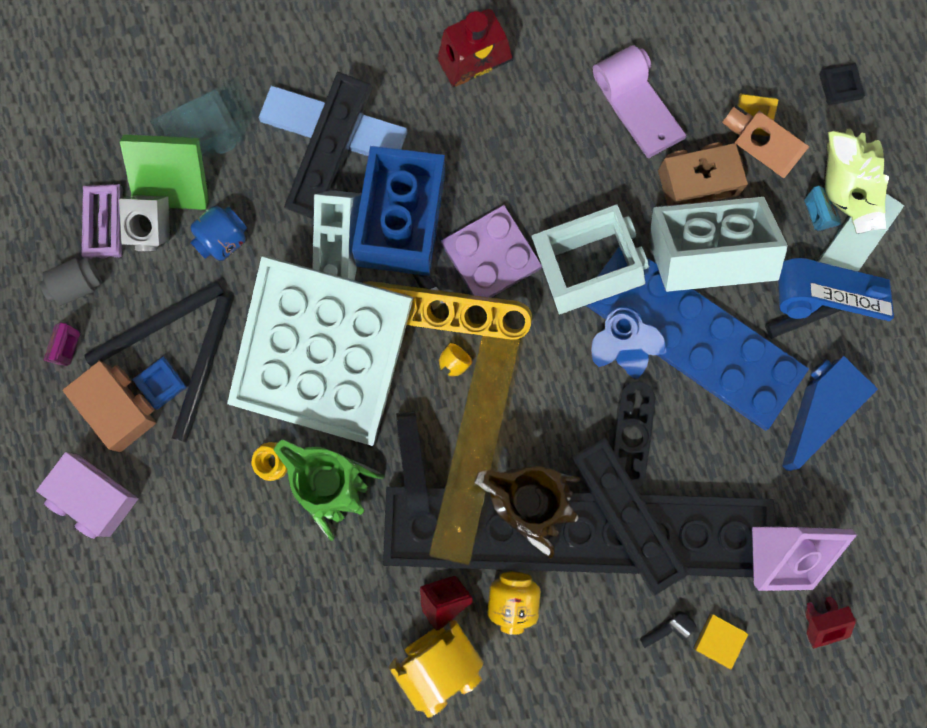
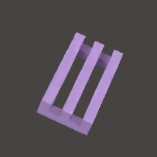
[82,184,123,258]

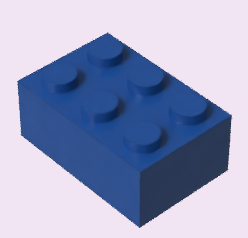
[352,146,445,276]

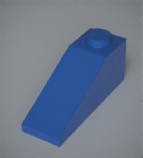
[782,356,878,471]

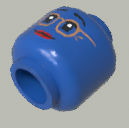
[190,206,247,261]

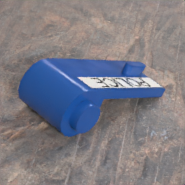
[778,258,894,321]

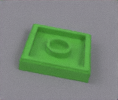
[120,134,209,210]

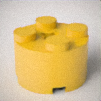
[389,620,483,717]

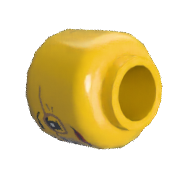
[488,572,541,634]

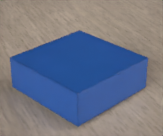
[132,357,187,410]

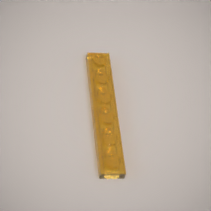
[430,336,520,565]

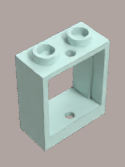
[531,205,649,315]

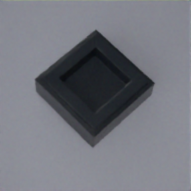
[819,63,865,106]

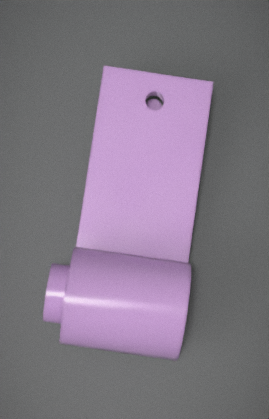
[593,45,686,158]

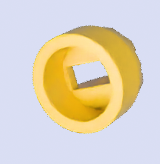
[439,343,472,376]

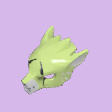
[825,129,889,234]

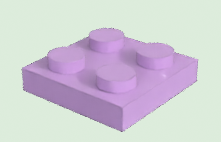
[441,205,542,297]

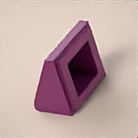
[43,323,80,367]

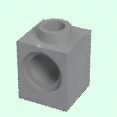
[119,195,170,251]

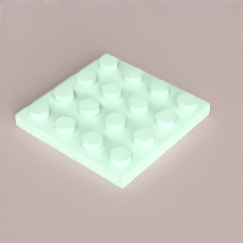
[227,256,414,446]

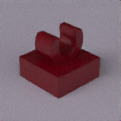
[805,596,856,649]

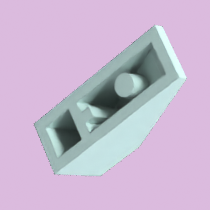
[313,190,362,280]

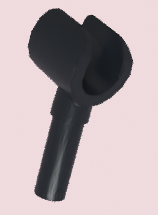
[640,611,696,648]

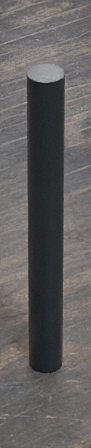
[84,281,224,367]
[172,296,232,442]

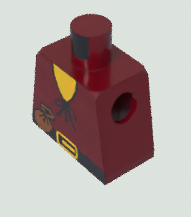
[437,9,513,88]

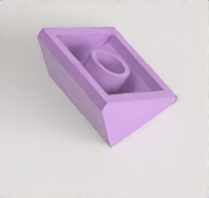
[752,527,857,591]

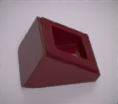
[420,576,473,631]

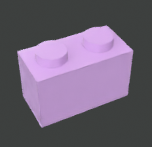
[36,452,139,539]

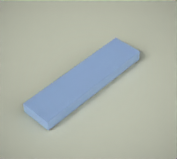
[259,86,407,156]

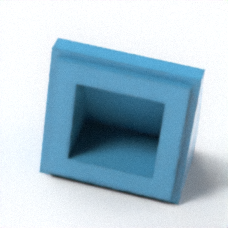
[804,186,841,231]

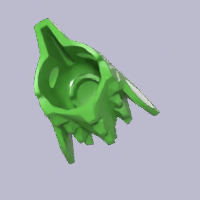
[274,439,385,541]

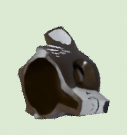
[474,467,581,558]

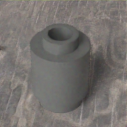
[39,257,102,306]

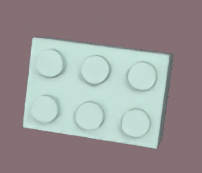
[649,197,788,292]

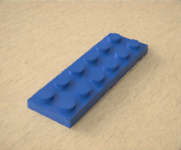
[585,246,809,431]

